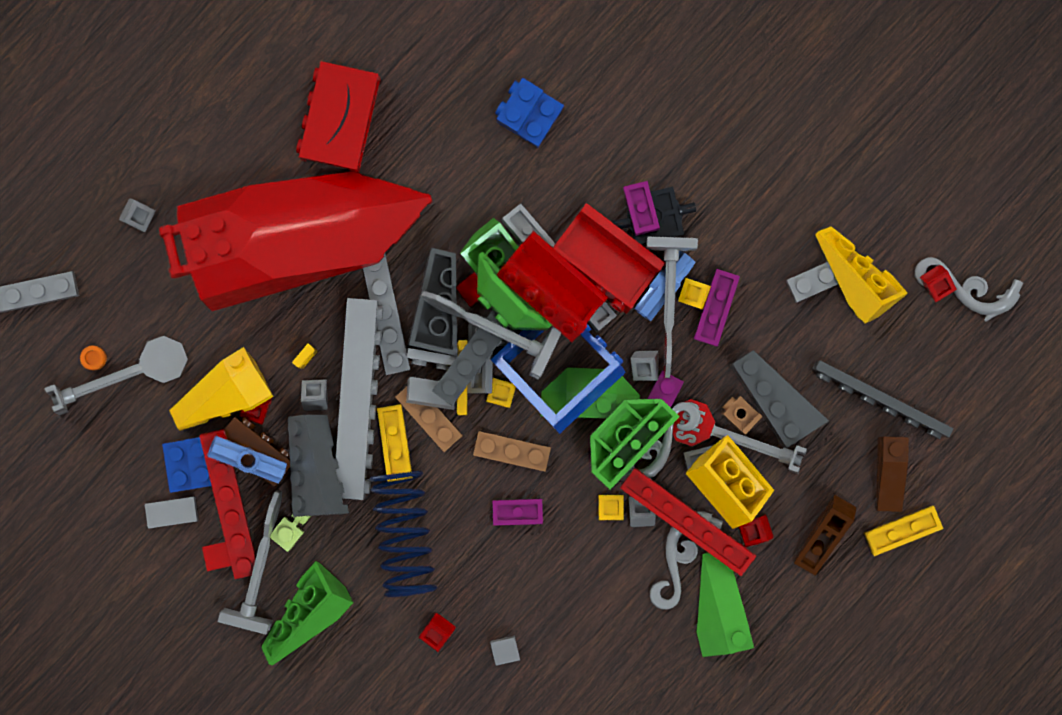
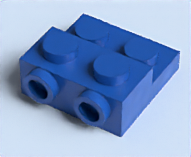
[495,78,564,148]
[162,437,212,493]

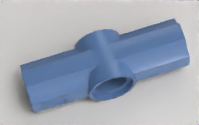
[634,251,696,322]
[207,436,287,484]

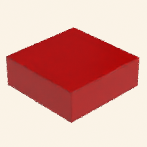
[202,542,231,571]

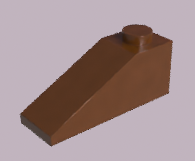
[876,437,909,512]
[794,495,856,576]

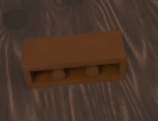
[225,416,291,487]

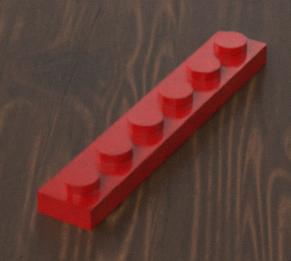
[199,429,256,579]
[620,467,756,576]

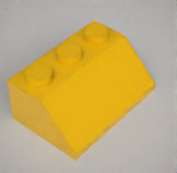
[686,435,774,529]

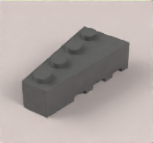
[407,248,458,356]

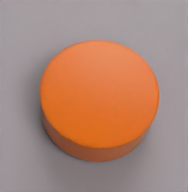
[80,346,107,371]

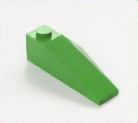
[460,218,518,274]
[696,553,754,657]
[261,561,353,666]

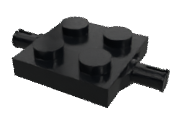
[613,187,697,245]

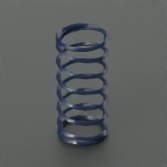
[369,470,437,597]

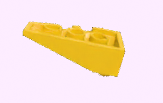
[815,226,908,324]
[169,347,274,430]

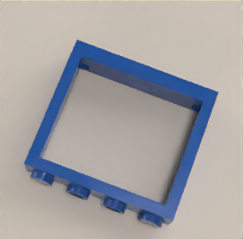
[491,324,626,434]

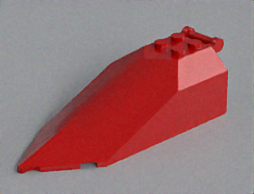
[159,171,432,311]

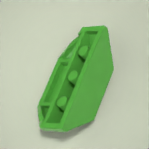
[477,251,552,331]
[541,368,640,419]
[590,399,680,489]

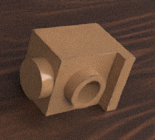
[721,396,763,435]

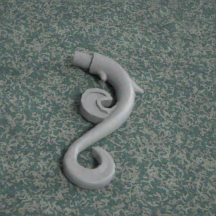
[915,257,1023,322]
[620,402,701,481]
[650,511,723,610]

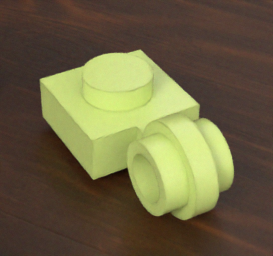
[270,514,311,552]

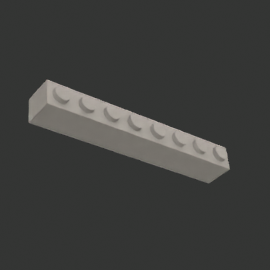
[336,298,383,500]

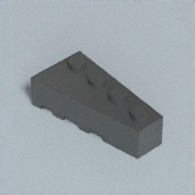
[729,350,829,448]
[288,415,349,517]

